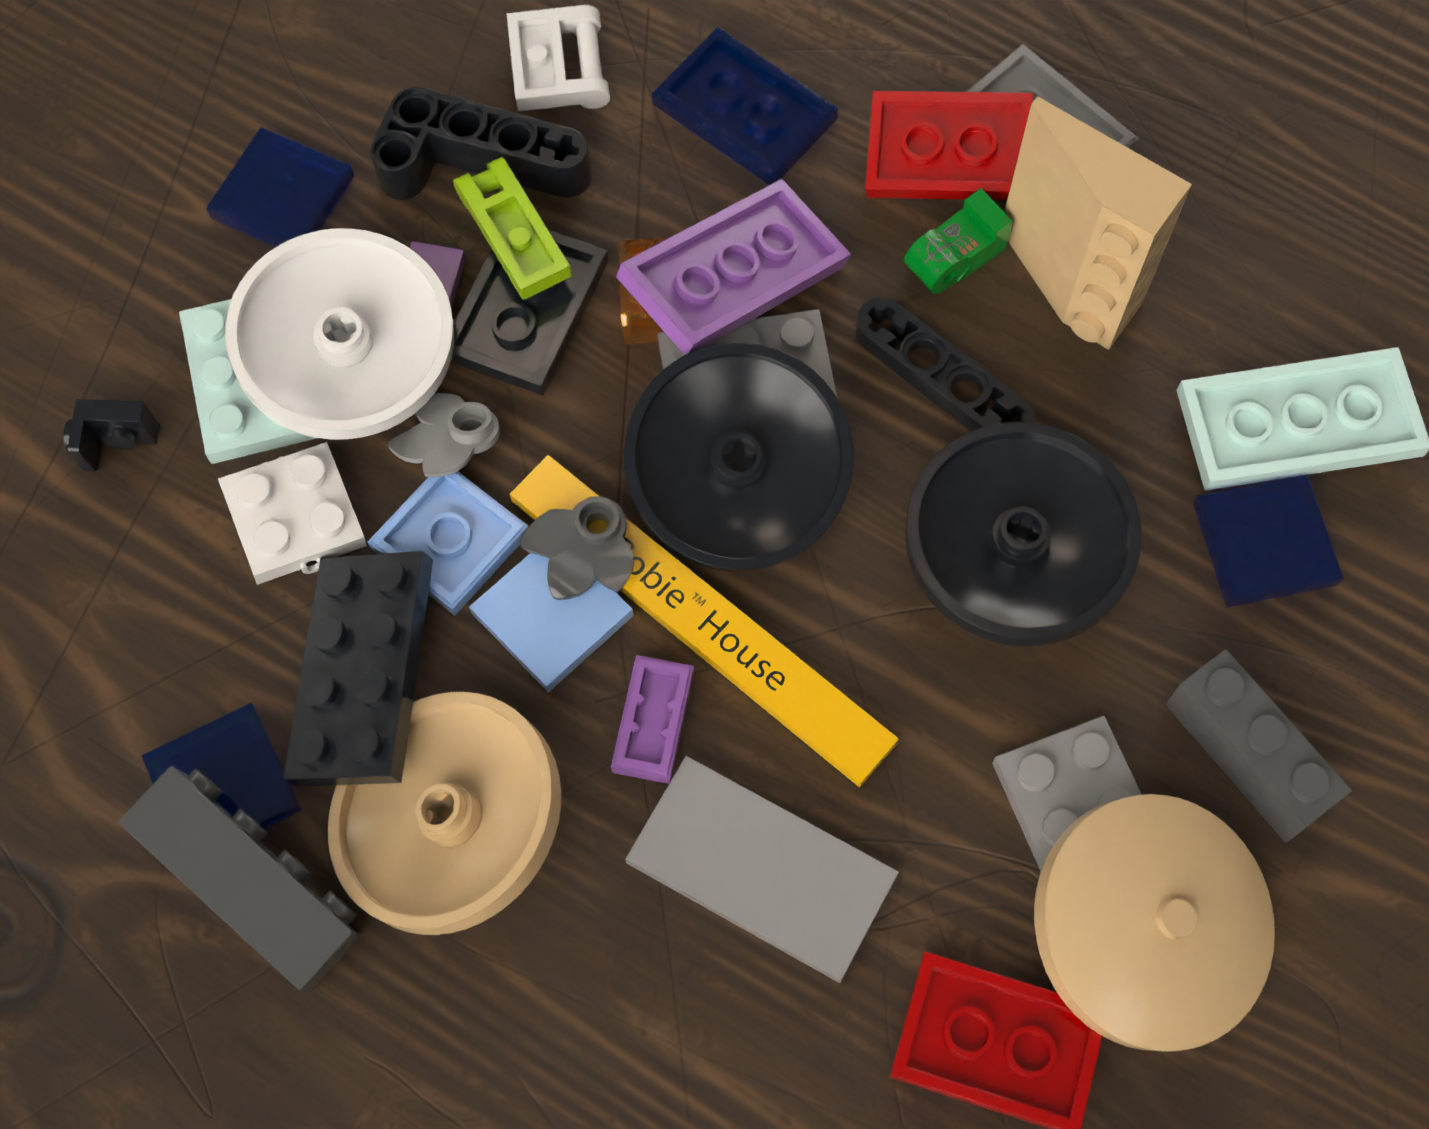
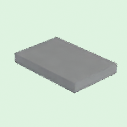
[967,44,1139,150]

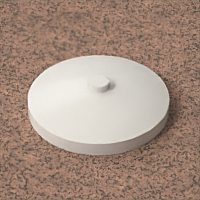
[225,228,454,440]

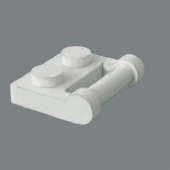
[507,5,610,111]

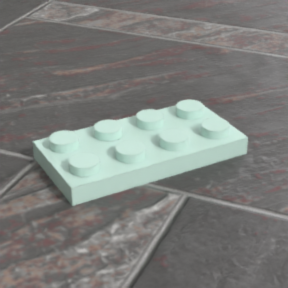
[1176,347,1429,491]

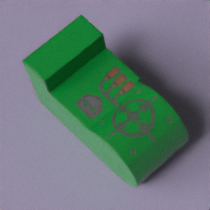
[904,188,1013,294]

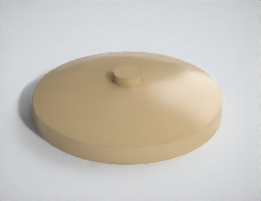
[328,692,561,935]
[1034,794,1275,1051]

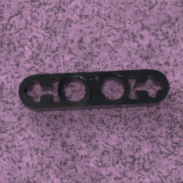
[856,298,1036,431]

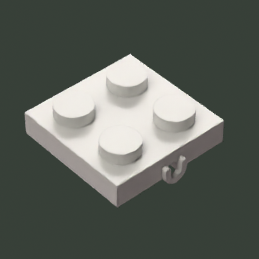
[218,442,366,585]

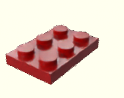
[865,91,1033,201]
[889,951,1102,1129]

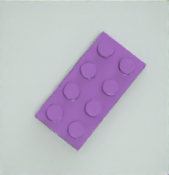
[616,179,851,355]

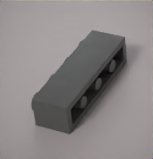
[118,766,362,991]

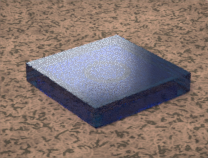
[206,127,355,247]
[1193,474,1343,607]
[141,703,302,829]

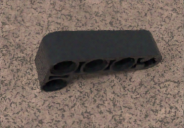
[370,87,592,200]

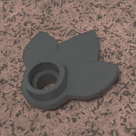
[520,496,634,600]

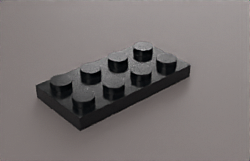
[283,551,433,786]

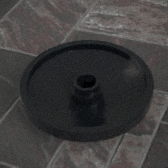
[624,342,854,572]
[905,422,1142,646]

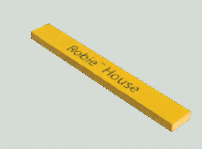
[510,455,899,788]

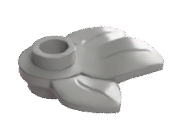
[388,393,500,477]

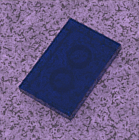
[652,27,838,185]

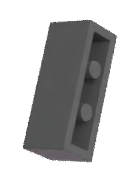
[1165,649,1352,843]

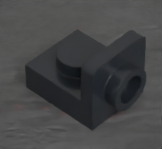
[63,399,160,472]

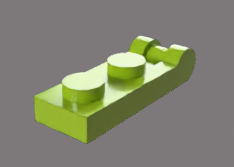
[453,157,572,300]

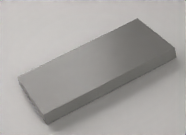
[625,756,899,983]

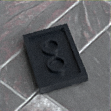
[451,230,608,396]

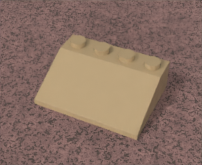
[1004,96,1192,350]

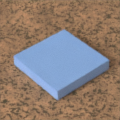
[368,471,529,616]
[469,553,634,693]

